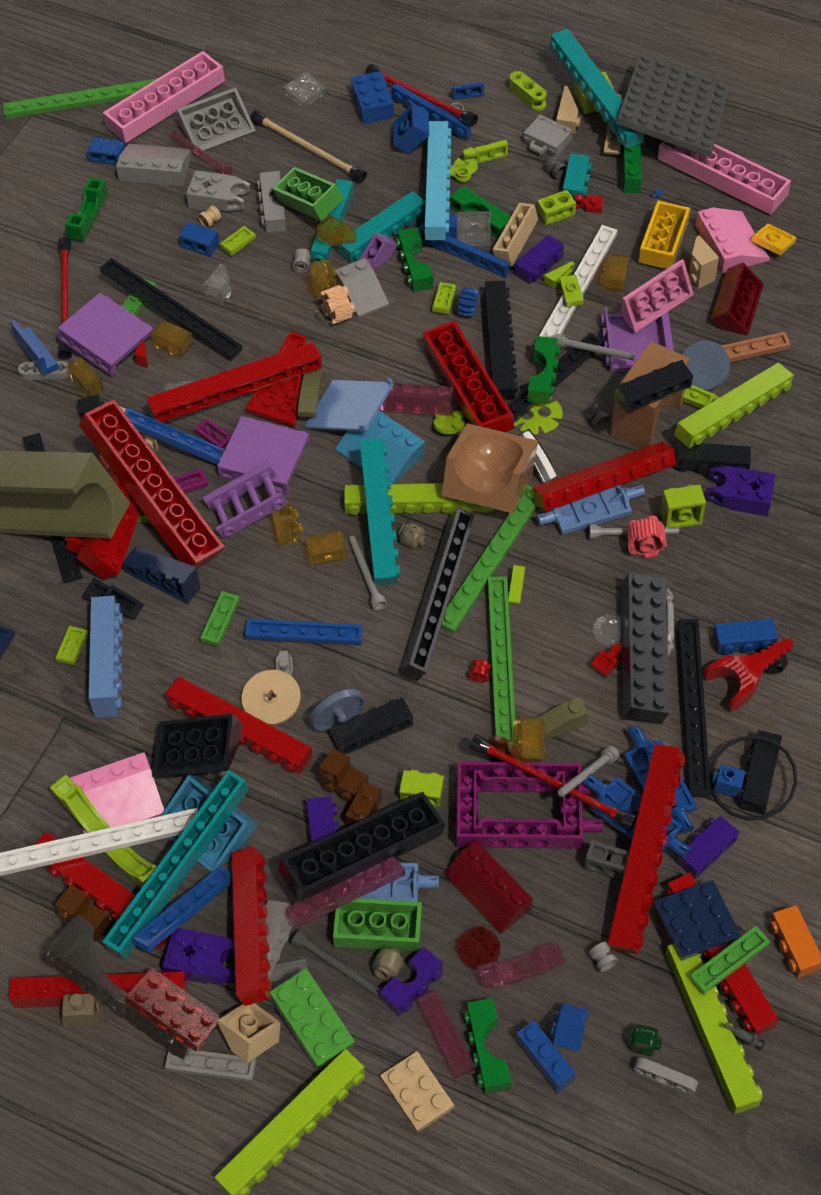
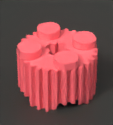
[627,516,667,559]

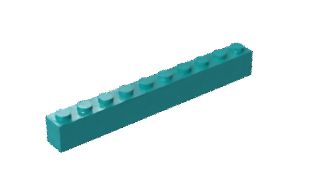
[549,29,644,149]
[102,770,249,961]

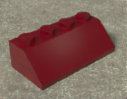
[711,262,764,336]
[445,840,533,935]

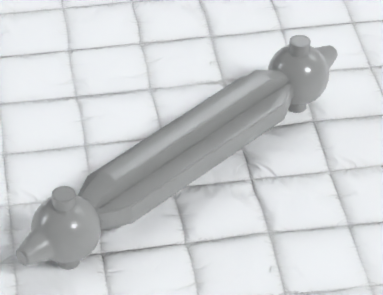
[666,588,674,656]

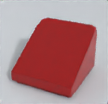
[134,341,148,368]

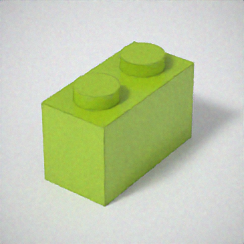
[400,770,444,807]

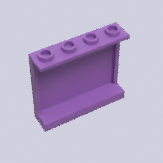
[58,293,153,376]
[601,307,674,373]
[217,416,310,495]

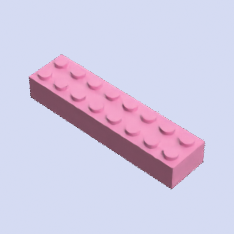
[103,51,225,143]
[658,141,791,215]

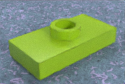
[219,226,256,256]
[559,275,584,307]
[432,282,456,314]
[55,626,88,666]

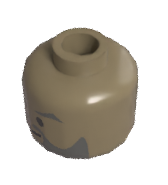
[398,522,427,550]
[372,948,404,981]

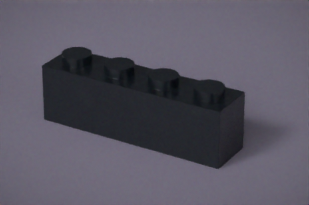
[615,360,693,414]
[674,441,751,474]
[330,697,413,755]
[738,730,782,815]

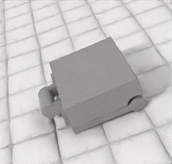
[523,114,573,157]

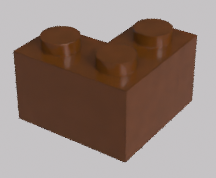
[319,748,369,802]
[55,884,111,942]

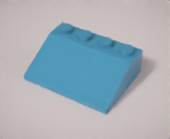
[335,411,425,484]
[161,775,258,872]

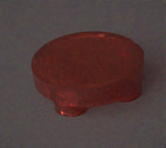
[458,926,501,970]

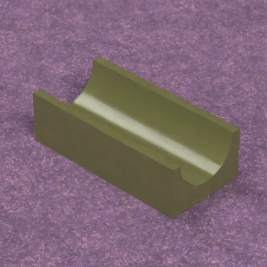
[0,451,130,539]

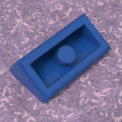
[451,82,484,100]

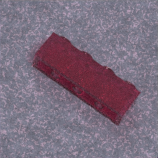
[381,383,455,416]

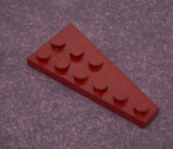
[246,331,307,428]

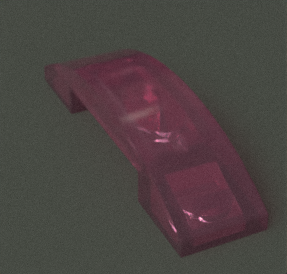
[477,942,565,988]

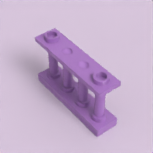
[203,462,288,539]

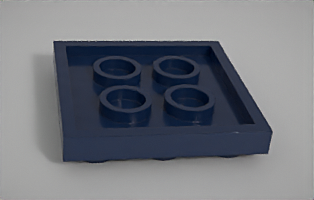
[654,880,741,961]

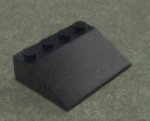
[152,713,243,778]

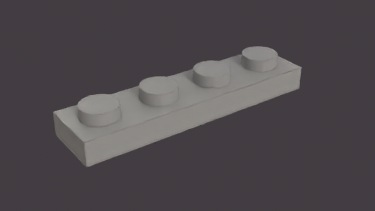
[165,1047,257,1082]

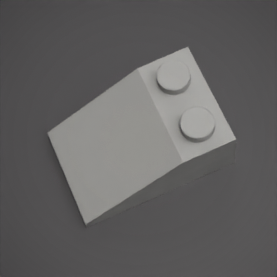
[335,258,389,318]

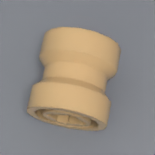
[198,205,221,228]

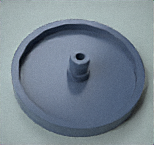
[682,341,731,392]
[310,689,366,732]

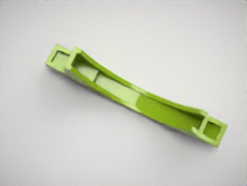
[50,775,176,903]

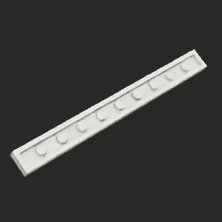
[535,225,618,343]
[0,808,198,876]

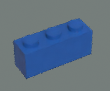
[713,618,778,655]
[516,1021,576,1094]

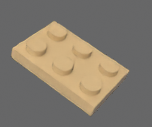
[380,1051,455,1133]

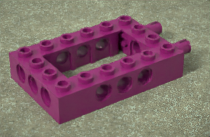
[457,762,603,849]

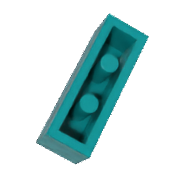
[563,153,592,201]

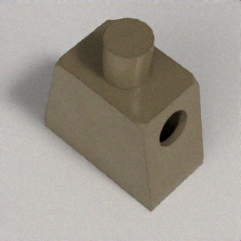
[62,994,105,1028]

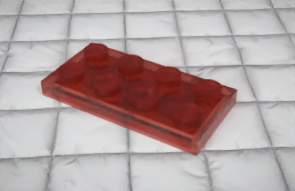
[124,968,222,1052]

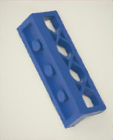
[11,320,59,375]

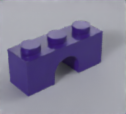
[379,947,443,1016]

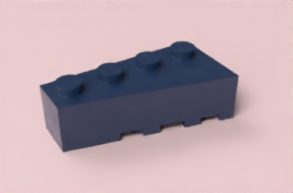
[123,546,201,604]

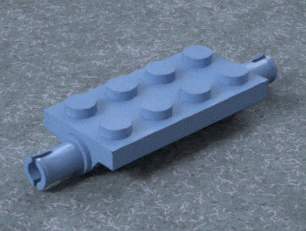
[536,484,645,535]
[333,863,439,904]

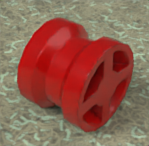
[469,659,491,683]

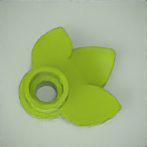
[450,158,478,182]

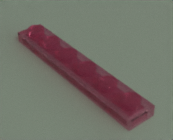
[286,857,405,928]

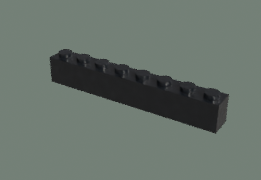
[484,280,518,400]

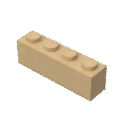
[493,203,538,266]

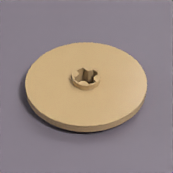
[242,670,301,725]

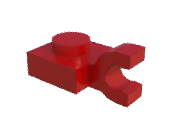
[575,194,603,213]
[590,643,622,678]

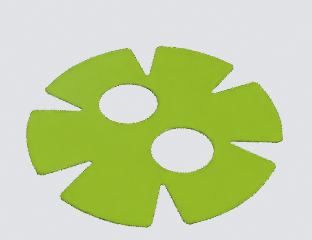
[514,397,563,434]

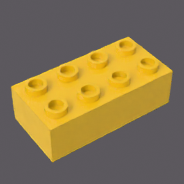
[639,201,690,269]

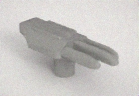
[275,650,293,676]

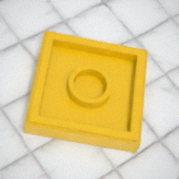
[751,223,797,256]

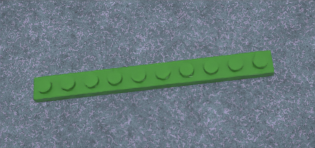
[3,79,156,119]
[440,485,538,634]
[488,576,517,748]

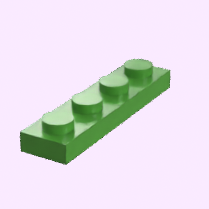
[689,926,771,995]

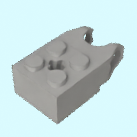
[186,170,251,212]

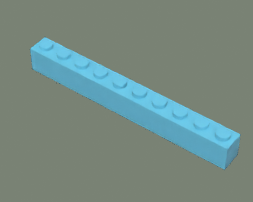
[425,121,451,240]

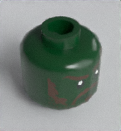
[628,1024,663,1056]

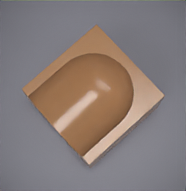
[610,341,690,449]
[442,423,538,514]

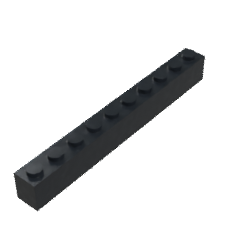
[400,507,475,681]

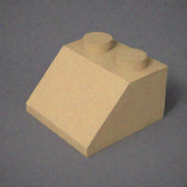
[688,235,719,289]
[218,1004,281,1063]

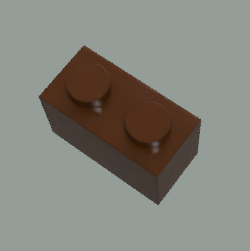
[345,782,383,827]

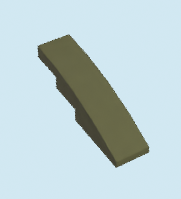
[298,368,323,417]

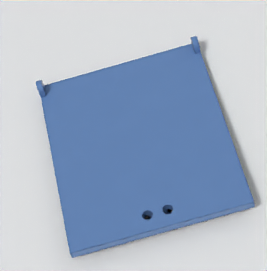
[304,378,394,432]

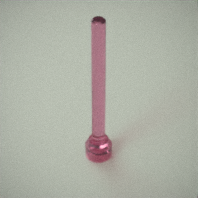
[172,131,233,175]

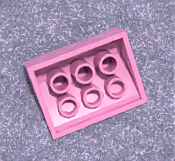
[695,208,770,273]
[621,259,694,333]
[70,752,164,834]

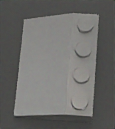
[176,87,256,154]
[116,144,193,186]

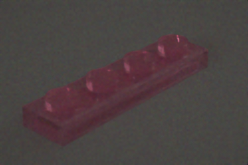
[417,990,475,1079]

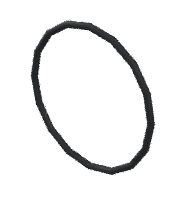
[709,735,798,821]

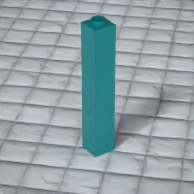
[310,179,354,266]

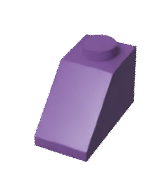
[359,233,397,270]

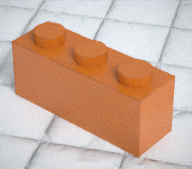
[769,905,821,979]

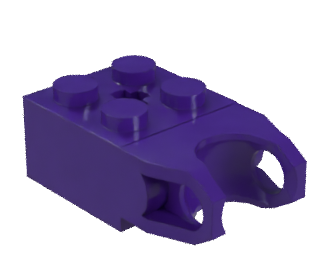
[705,466,776,517]
[163,928,236,985]

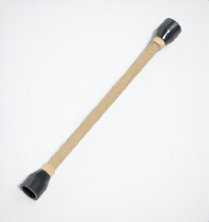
[250,109,367,183]

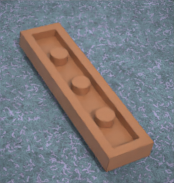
[722,332,791,362]

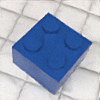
[393,103,430,154]

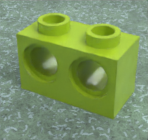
[536,190,576,226]

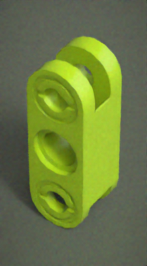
[509,71,547,111]

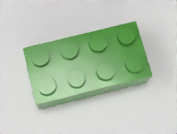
[272,166,344,221]
[333,897,422,952]
[269,968,355,1071]

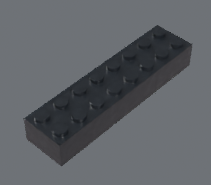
[621,572,670,724]
[278,792,445,904]

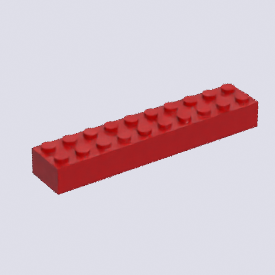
[79,399,224,569]

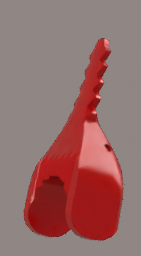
[703,638,794,711]

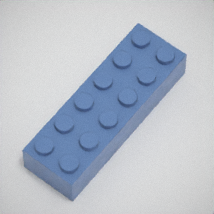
[89,596,124,718]

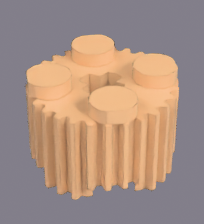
[319,285,355,325]

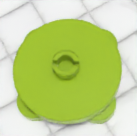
[434,411,465,434]

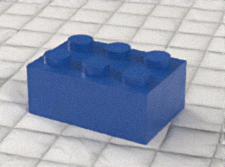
[351,71,394,124]

